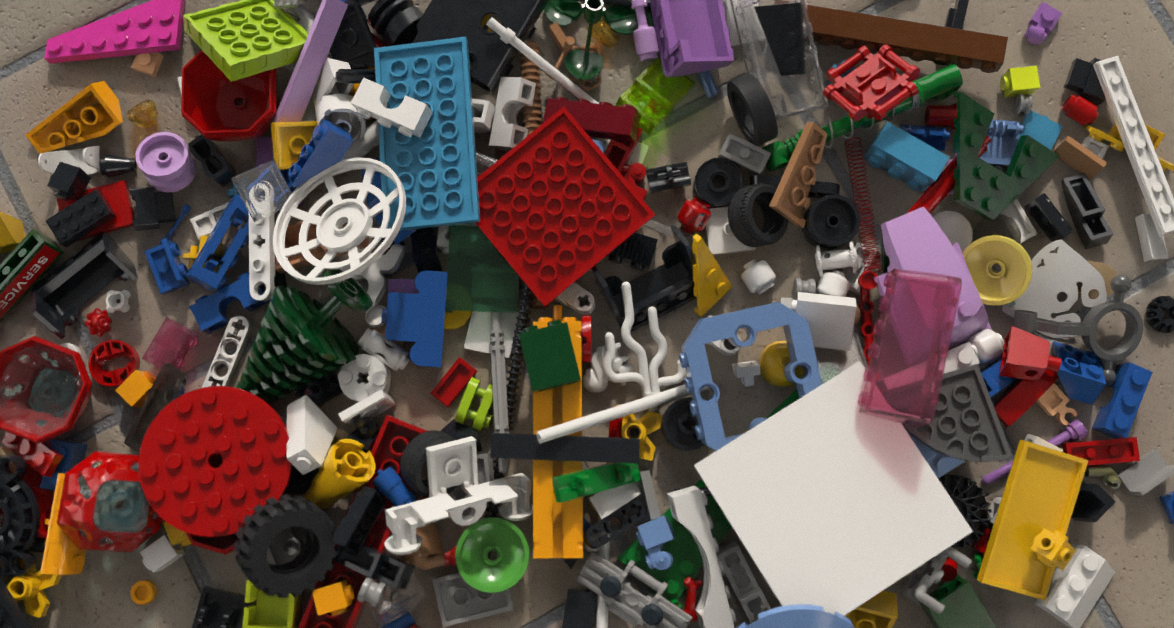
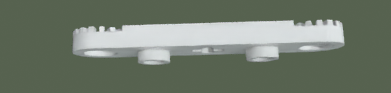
[248,184,276,301]

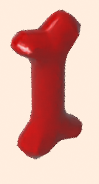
[683,576,703,622]

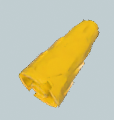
[303,439,375,510]

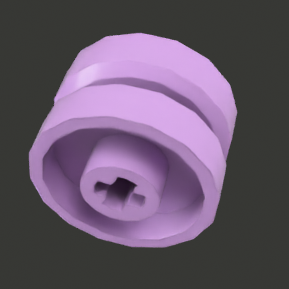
[136,132,197,193]

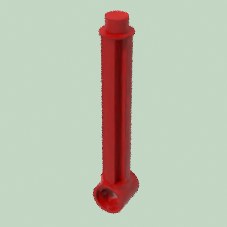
[896,135,991,218]

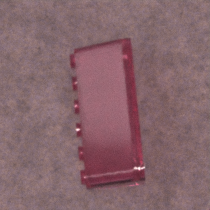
[857,269,962,427]

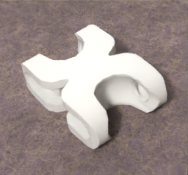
[340,237,406,307]

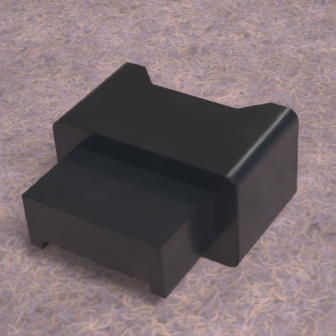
[1064,58,1106,106]
[129,187,176,231]

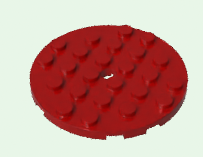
[138,386,293,537]

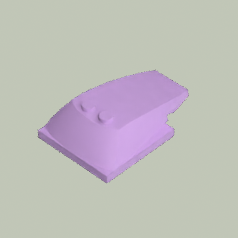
[874,207,992,366]

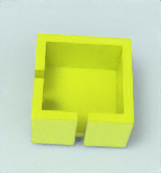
[242,580,302,628]

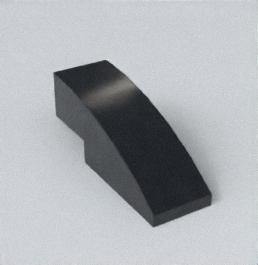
[1061,173,1113,250]
[332,544,415,589]

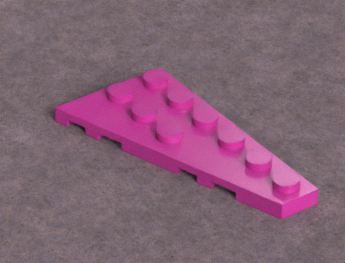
[44,0,185,64]

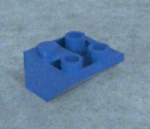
[1052,341,1106,405]

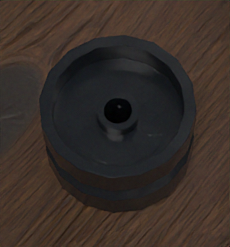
[802,195,860,250]
[661,397,704,451]

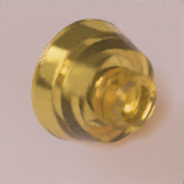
[127,99,158,129]

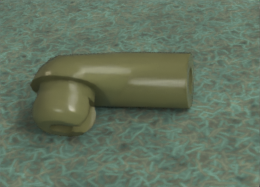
[1085,465,1121,489]

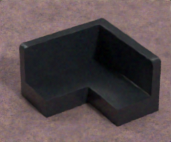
[1071,480,1116,523]

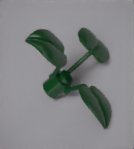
[544,0,646,81]

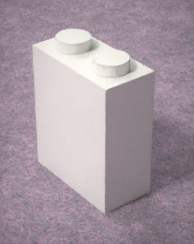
[791,292,857,351]

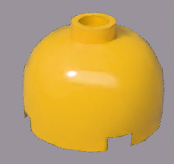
[759,340,803,387]

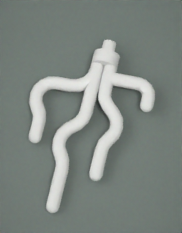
[602,282,687,412]

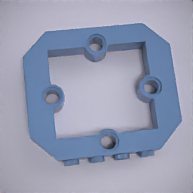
[679,302,822,452]

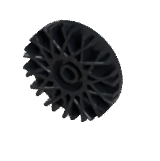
[938,475,991,548]

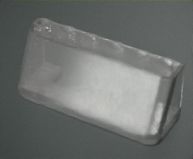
[730,0,829,121]

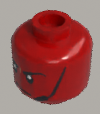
[677,198,711,234]

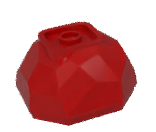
[181,50,277,142]

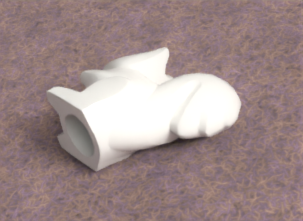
[583,342,634,393]

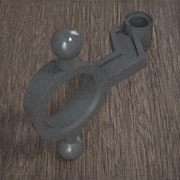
[1013,275,1143,386]

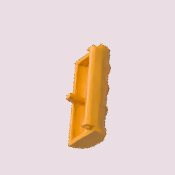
[40,473,98,575]

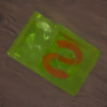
[615,56,695,136]

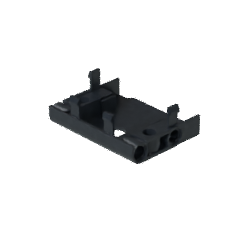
[412,0,549,94]

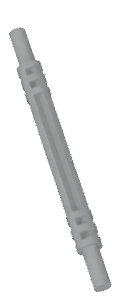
[489,307,509,473]

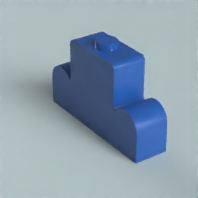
[381,271,448,367]

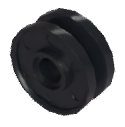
[693,158,743,208]

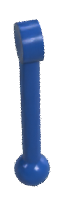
[160,204,191,244]

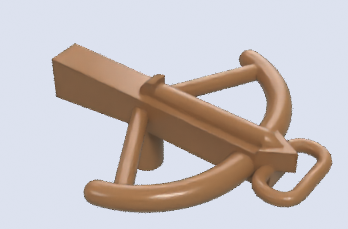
[545,22,603,92]

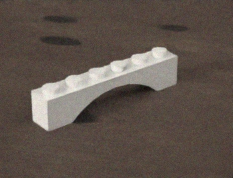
[667,486,736,628]

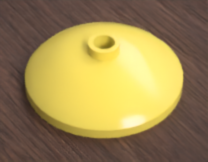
[962,235,1032,306]

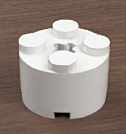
[315,93,366,147]
[338,354,391,402]

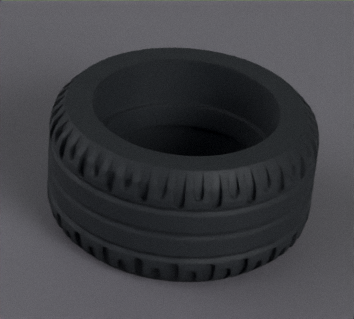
[728,183,788,247]
[400,430,458,498]

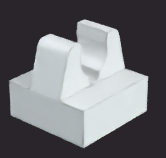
[732,361,761,387]

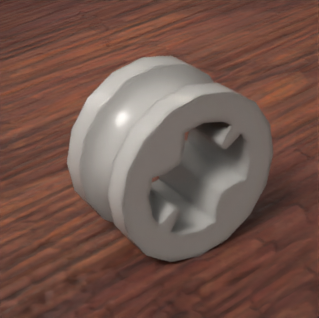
[1013,93,1033,115]

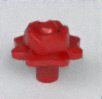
[85,308,112,337]

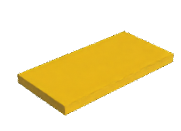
[977,439,1089,600]

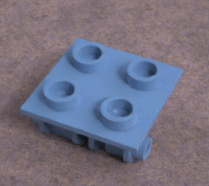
[980,120,1023,166]

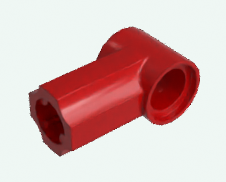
[924,103,957,130]

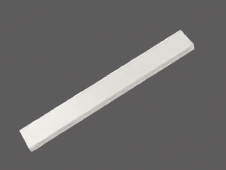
[1093,56,1174,237]

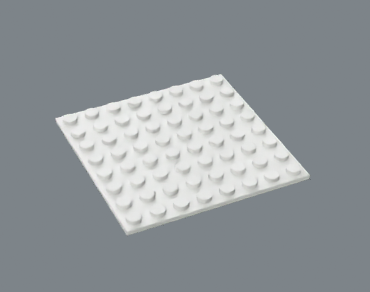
[694,361,973,615]

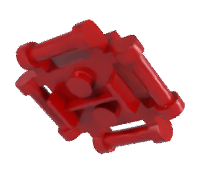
[823,44,921,121]

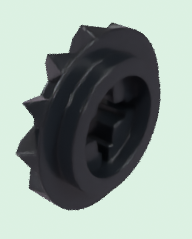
[1146,296,1174,333]

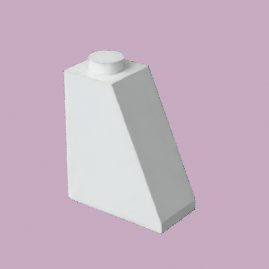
[287,395,337,475]

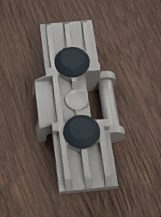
[576,551,692,628]

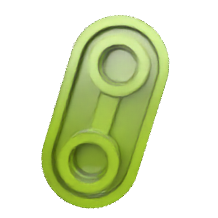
[455,377,493,431]

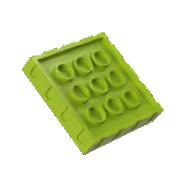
[183,0,308,82]

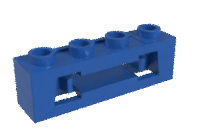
[185,194,249,291]

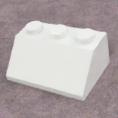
[1035,544,1115,628]

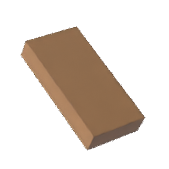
[1053,136,1107,180]

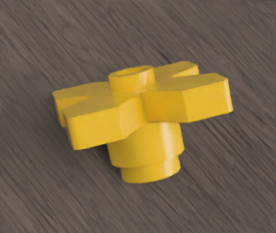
[616,404,662,461]
[6,558,62,618]

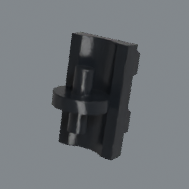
[646,162,691,193]
[295,372,343,408]
[347,417,379,453]

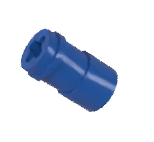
[372,467,417,507]

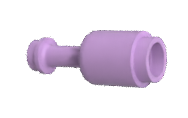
[631,0,659,62]

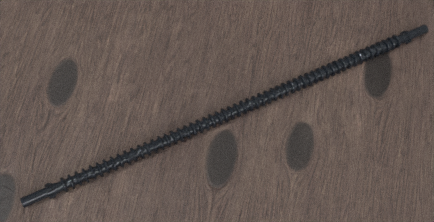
[484,282,534,560]

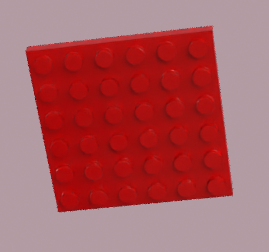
[475,107,655,307]

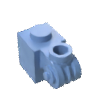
[636,515,676,570]

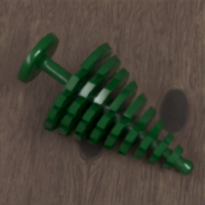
[236,269,373,403]

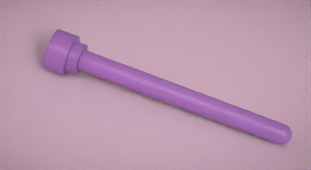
[982,419,1088,485]

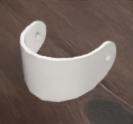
[38,146,100,175]

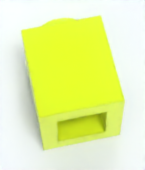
[1000,66,1040,98]

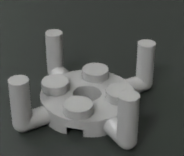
[901,546,972,614]

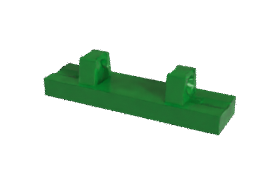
[552,463,641,503]

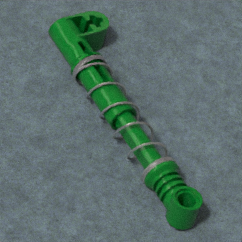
[762,64,963,172]

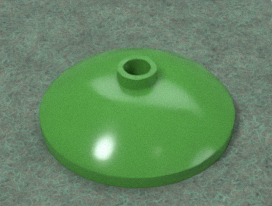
[455,518,529,593]

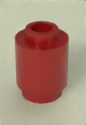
[1061,94,1099,126]

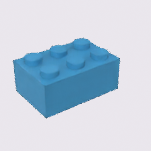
[863,121,949,192]

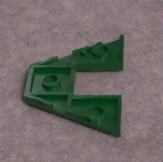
[954,92,1059,220]

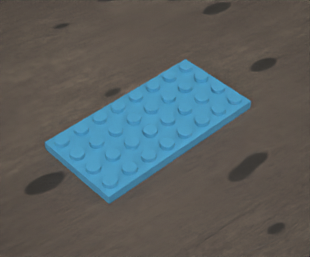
[374,37,480,231]

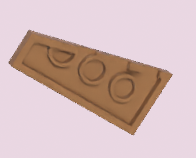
[769,122,827,228]

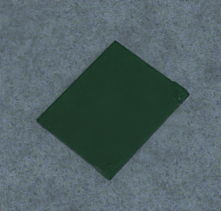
[445,225,518,313]

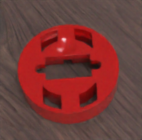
[88,340,140,387]

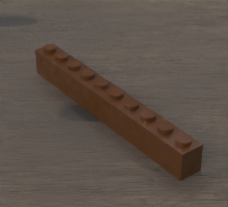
[774,0,1008,73]

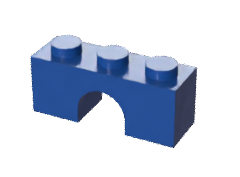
[189,273,271,334]
[1092,362,1153,439]

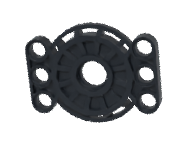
[0,455,40,576]

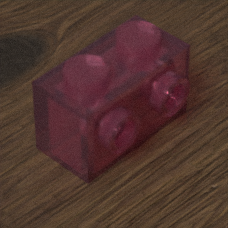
[142,317,199,374]

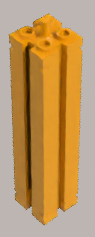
[533,305,583,559]

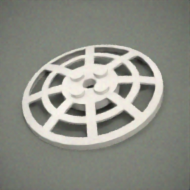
[273,157,406,285]

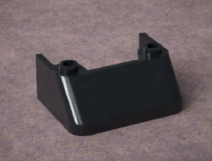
[592,224,697,332]
[32,232,138,339]

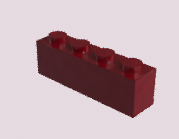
[542,97,641,143]

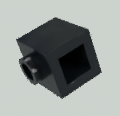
[47,162,91,201]

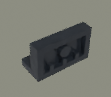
[1025,193,1072,242]

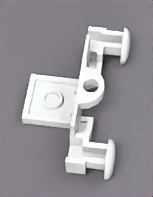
[385,436,533,555]

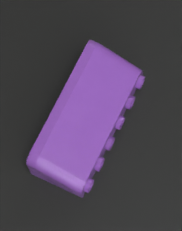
[650,0,734,77]

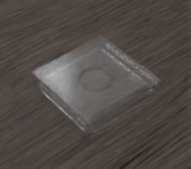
[231,160,292,222]

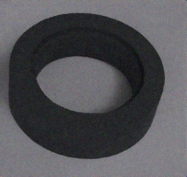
[727,73,778,146]

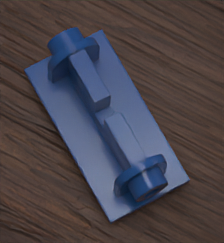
[900,124,950,151]

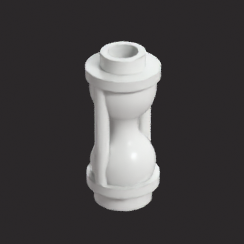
[357,328,410,372]

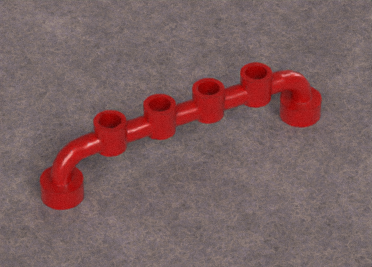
[858,271,885,398]

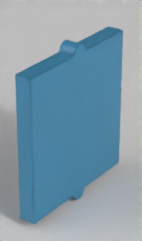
[1019,110,1063,150]

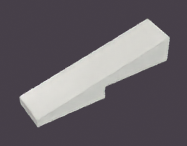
[716,540,771,623]

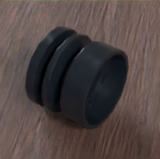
[367,0,423,46]

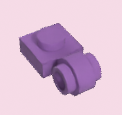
[1023,2,1062,45]

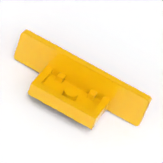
[1085,123,1174,172]

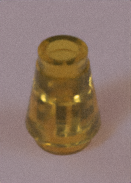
[586,18,620,49]

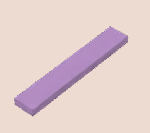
[273,0,348,122]

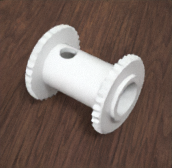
[815,241,858,277]

